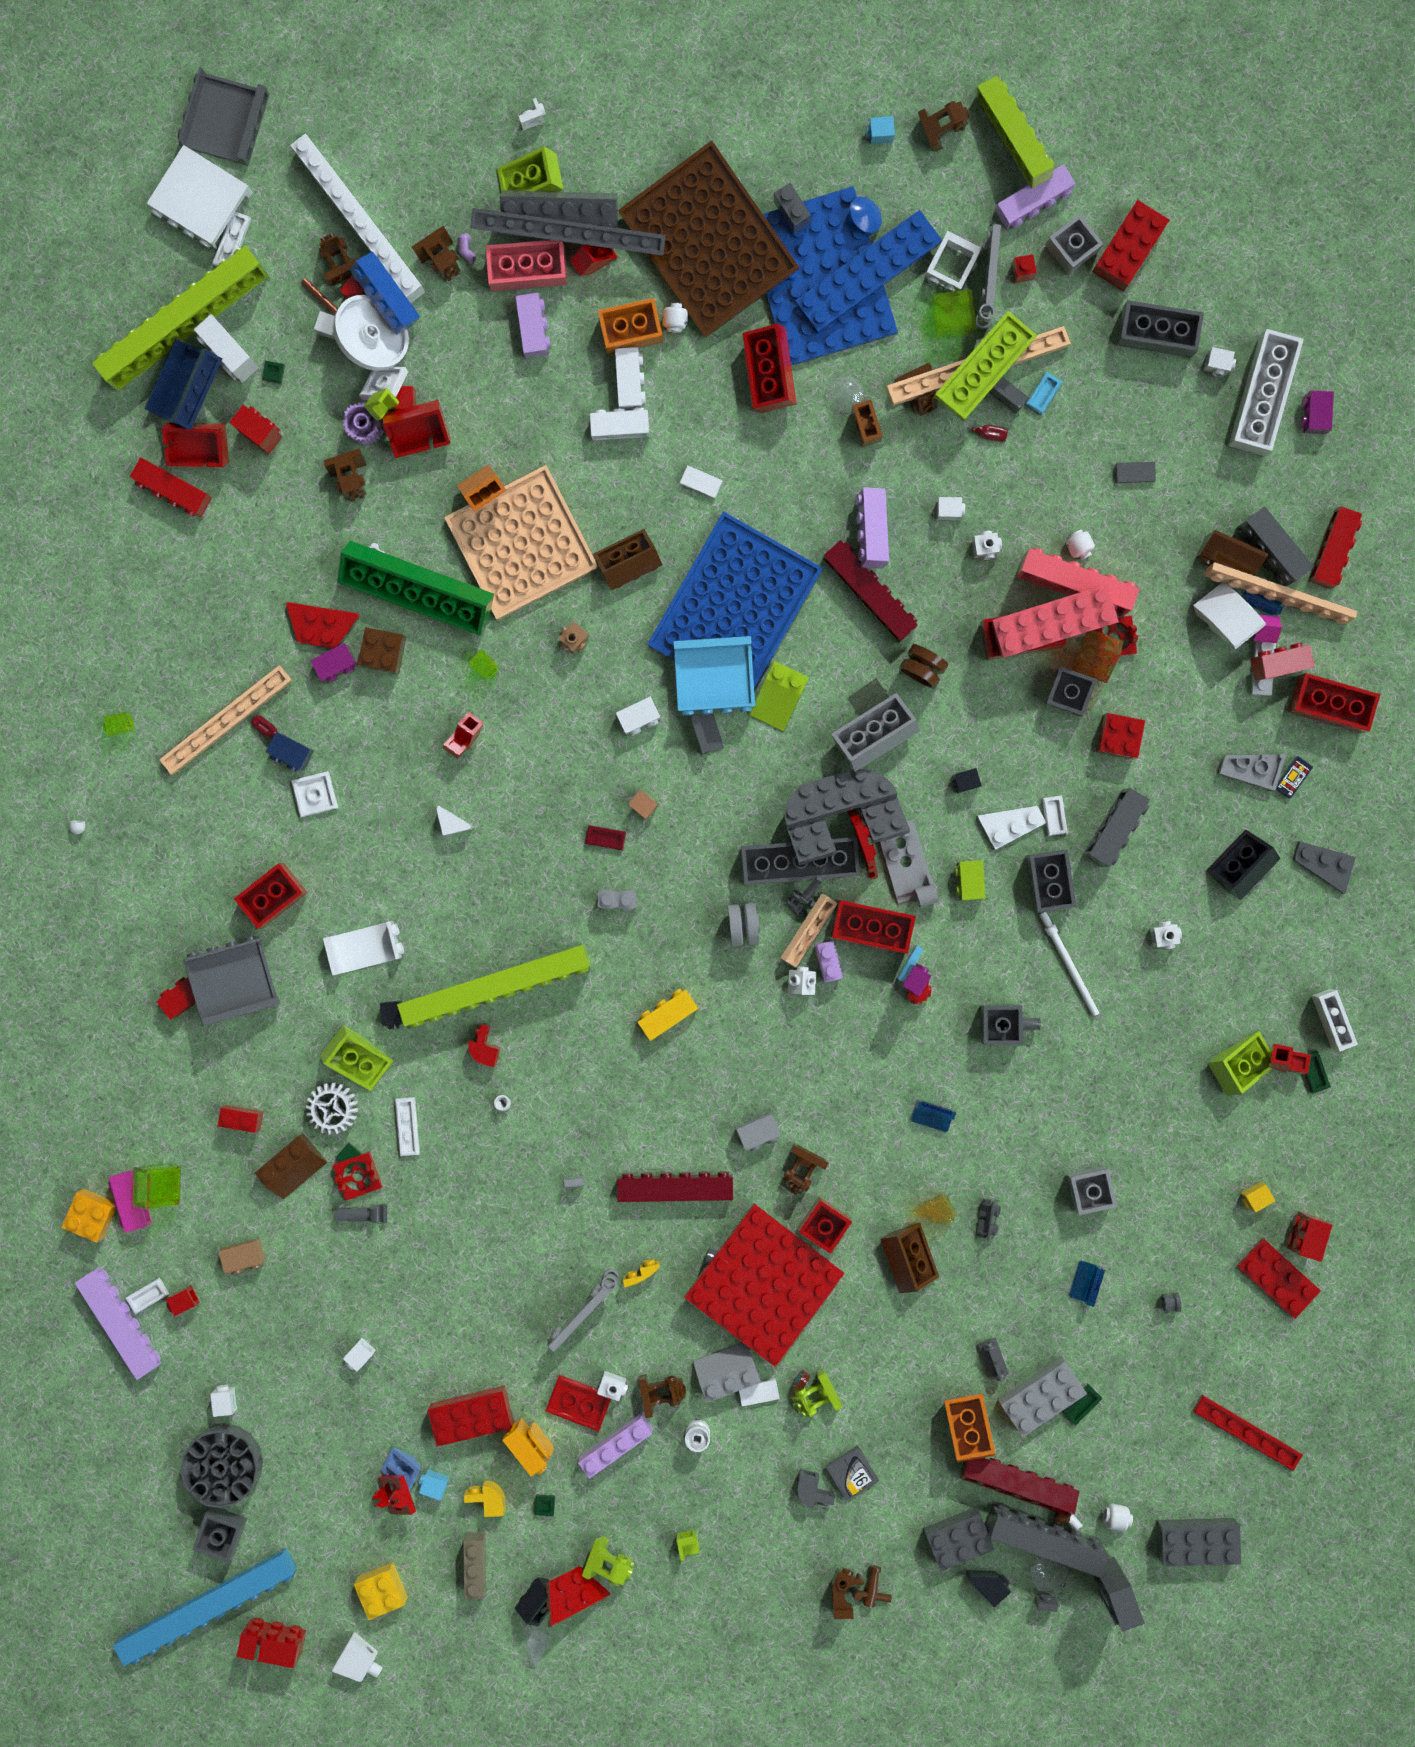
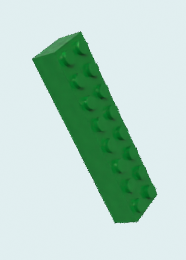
[337,540,494,636]

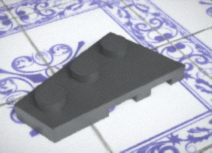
[1293,841,1356,894]

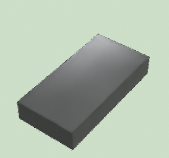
[1116,462,1156,483]

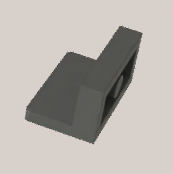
[989,377,1029,414]
[691,713,724,755]

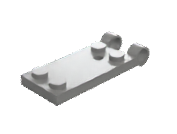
[974,224,1001,330]
[548,1268,619,1352]

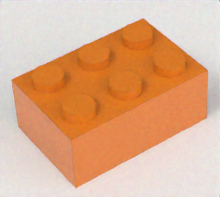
[598,298,663,355]
[944,1394,996,1463]

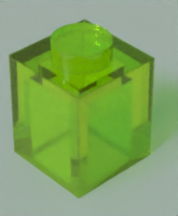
[468,649,500,680]
[103,712,136,737]

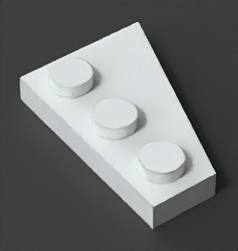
[977,806,1046,850]

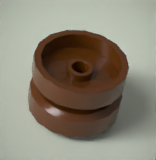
[899,644,949,689]

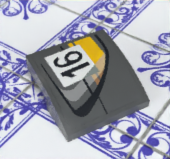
[825,1446,879,1500]

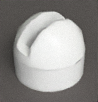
[69,820,85,835]
[494,1095,511,1111]

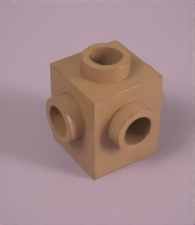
[559,622,590,654]

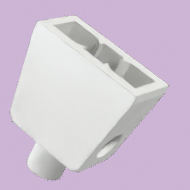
[332,1632,383,1682]

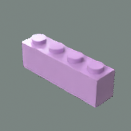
[995,164,1076,229]
[856,487,889,568]
[578,1412,653,1479]

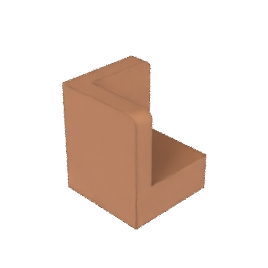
[629,790,658,820]

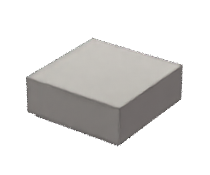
[564,1176,585,1188]

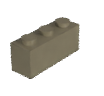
[464,1533,487,1599]

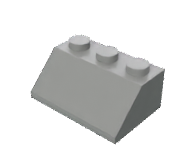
[693,1342,761,1403]

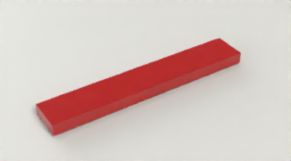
[1192,1394,1303,1471]

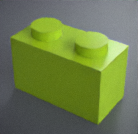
[955,860,986,900]

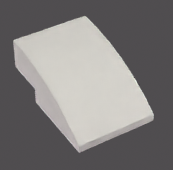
[1193,582,1266,649]

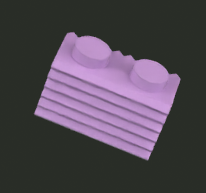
[815,941,843,983]

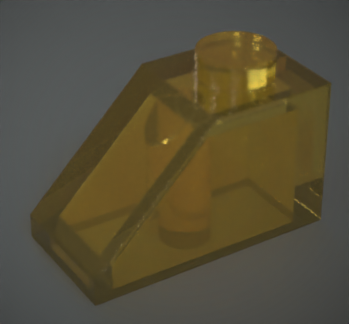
[911,1192,957,1224]

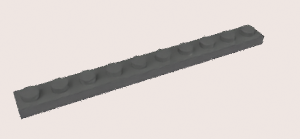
[470,208,666,255]

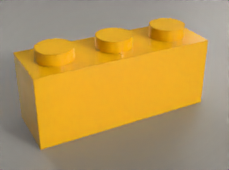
[638,988,698,1041]

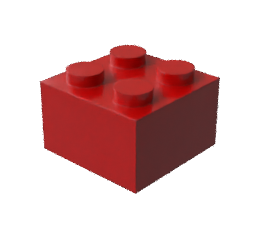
[229,405,283,455]
[1096,713,1146,760]
[798,1196,852,1254]
[1287,1211,1333,1262]

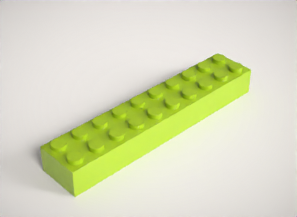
[92,245,269,391]
[397,944,592,1028]

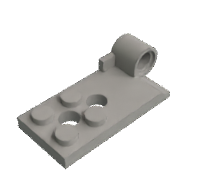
[880,820,939,907]

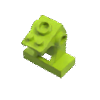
[791,1369,843,1418]
[582,1536,634,1586]

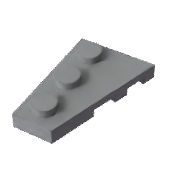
[1218,754,1287,791]

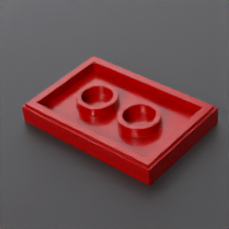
[545,1374,611,1432]

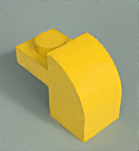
[464,1481,506,1517]

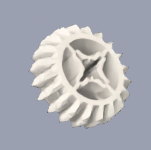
[306,1082,358,1135]

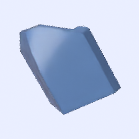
[381,1447,421,1491]

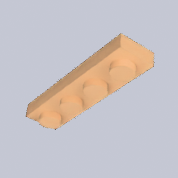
[780,893,838,967]

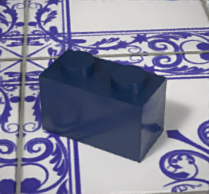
[266,732,314,772]

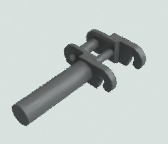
[786,876,823,917]

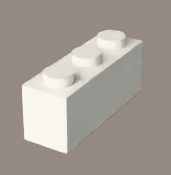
[615,347,646,410]
[590,407,650,441]
[1312,989,1358,1052]

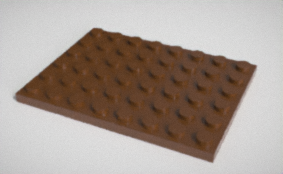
[618,140,800,338]

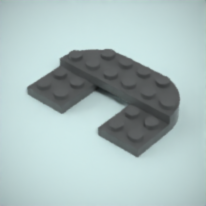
[785,769,910,865]

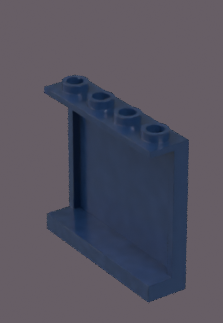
[144,338,223,430]

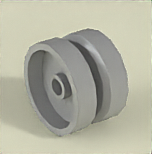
[728,903,760,947]

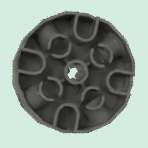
[180,1424,263,1508]

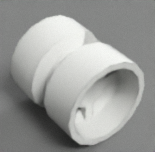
[685,1420,710,1452]

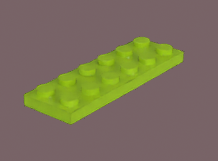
[934,311,1037,422]

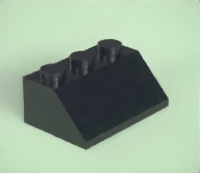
[1206,829,1280,901]

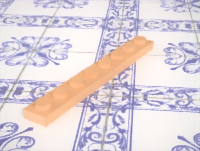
[1205,562,1357,624]
[159,665,293,775]

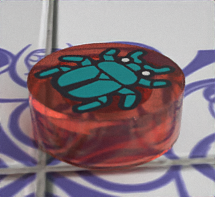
[792,1370,810,1390]

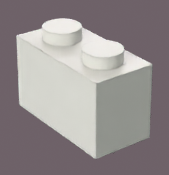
[616,696,661,736]

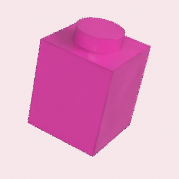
[1253,615,1282,643]

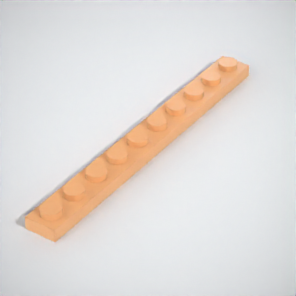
[886,326,1071,406]

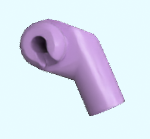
[458,233,476,264]

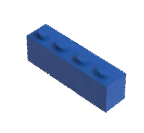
[350,252,420,335]

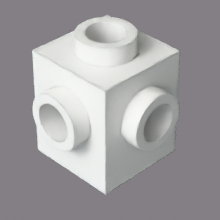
[972,531,1002,560]
[1150,921,1182,950]
[788,967,816,995]

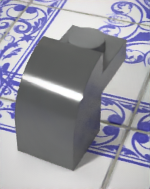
[797,1469,835,1509]

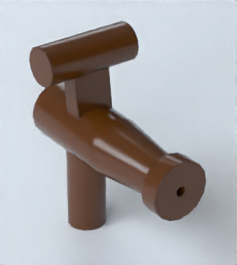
[850,1565,892,1608]

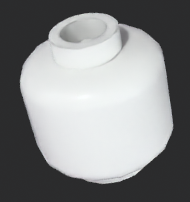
[662,303,688,333]
[1066,530,1095,560]
[1102,1503,1133,1532]

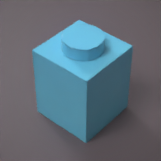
[866,116,895,144]
[418,1470,449,1501]

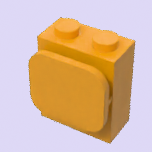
[502,1417,554,1477]

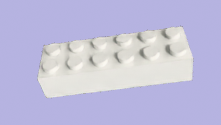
[1228,329,1304,456]

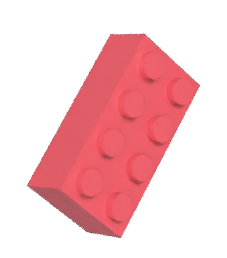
[486,240,568,292]

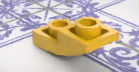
[623,1259,660,1288]

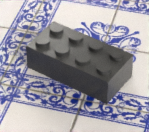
[1116,300,1204,358]
[1236,506,1314,587]
[1083,788,1150,867]
[1157,1518,1241,1566]
[1093,1557,1145,1632]

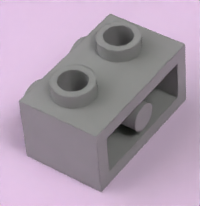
[736,1112,781,1151]

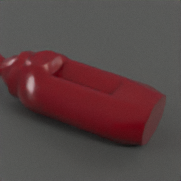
[971,425,1008,442]
[251,715,279,739]

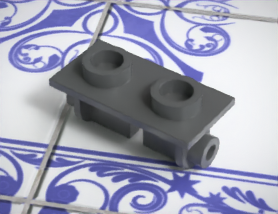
[977,1198,1001,1240]
[978,1338,1009,1381]

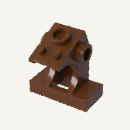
[918,101,969,152]
[412,226,460,281]
[319,233,359,286]
[893,363,938,416]
[323,448,367,502]
[783,1143,829,1194]
[638,1374,686,1418]
[832,1568,865,1619]

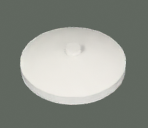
[333,295,409,371]

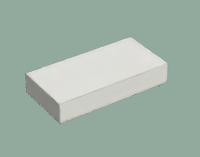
[680,465,723,499]
[1042,795,1068,836]
[126,1278,169,1314]
[739,1379,780,1406]

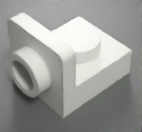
[519,98,546,131]

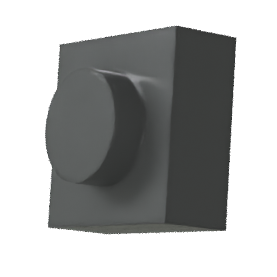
[1035,1594,1058,1612]

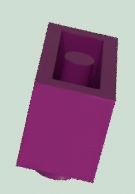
[1301,390,1334,434]
[310,643,358,684]
[899,963,931,996]

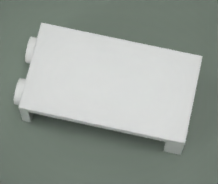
[323,921,404,976]

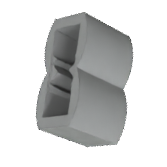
[598,890,638,910]

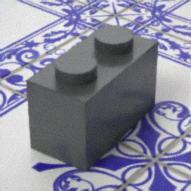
[773,183,811,234]

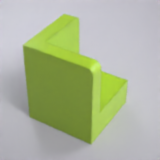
[364,388,399,421]
[677,1530,700,1562]

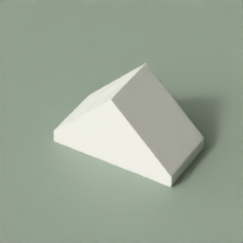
[437,806,473,836]

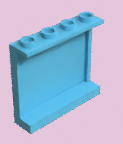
[674,636,755,716]

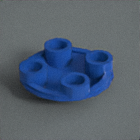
[847,196,882,236]

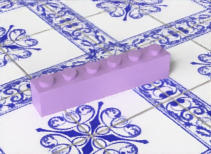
[75,1267,161,1380]

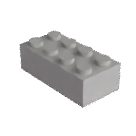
[831,693,920,772]
[998,1356,1087,1437]

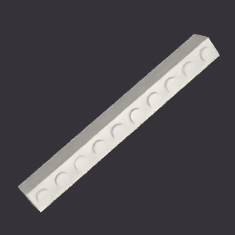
[291,133,425,303]

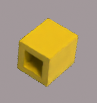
[1241,1182,1275,1213]

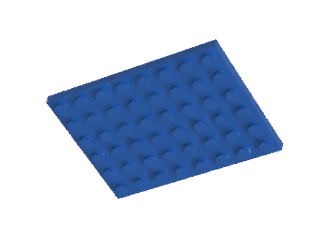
[763,186,898,366]
[647,511,823,689]

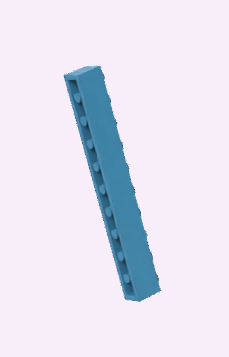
[113,1549,297,1666]

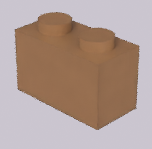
[218,1238,266,1275]

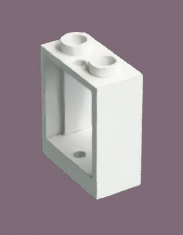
[925,231,982,295]

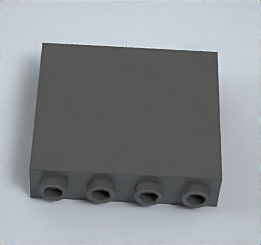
[177,67,270,166]
[183,936,280,1027]

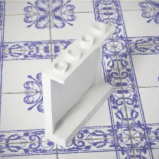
[147,145,252,250]

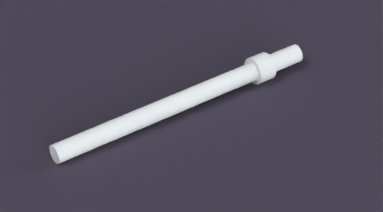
[1039,911,1099,1016]

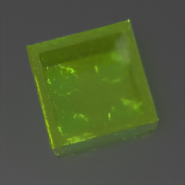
[931,289,977,339]
[133,1164,181,1209]

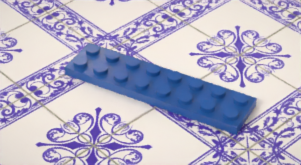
[795,210,942,333]

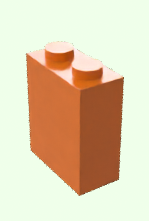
[457,464,507,512]

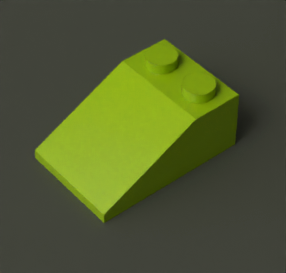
[497,146,564,192]
[750,661,809,731]
[321,1025,393,1091]
[1208,1031,1272,1096]

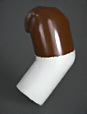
[1053,1512,1083,1532]

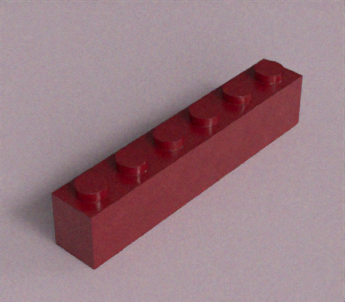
[823,540,918,643]
[617,1171,733,1202]
[959,1458,1080,1517]

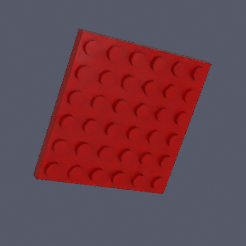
[684,1203,845,1367]

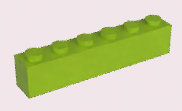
[976,75,1055,188]

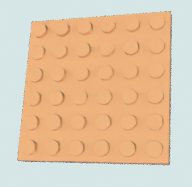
[444,465,599,620]

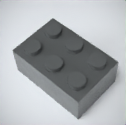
[1026,849,1076,912]
[924,1507,994,1571]

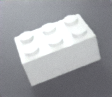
[194,314,259,383]

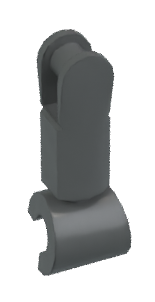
[333,1204,387,1223]

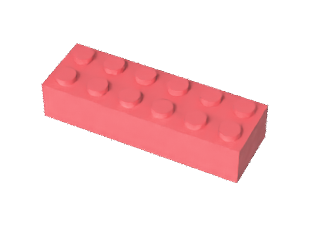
[1016,548,1140,616]
[991,584,1119,658]

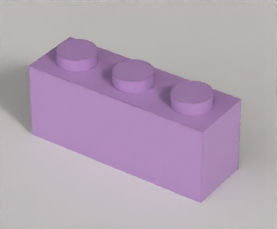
[516,293,551,358]

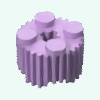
[343,403,385,446]

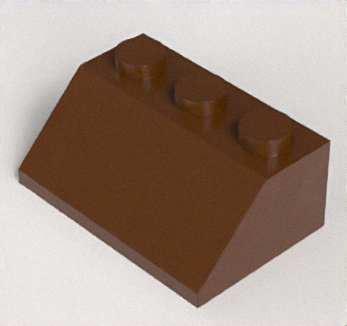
[593,529,663,591]
[1196,530,1268,576]
[254,1133,327,1199]
[880,1223,939,1293]

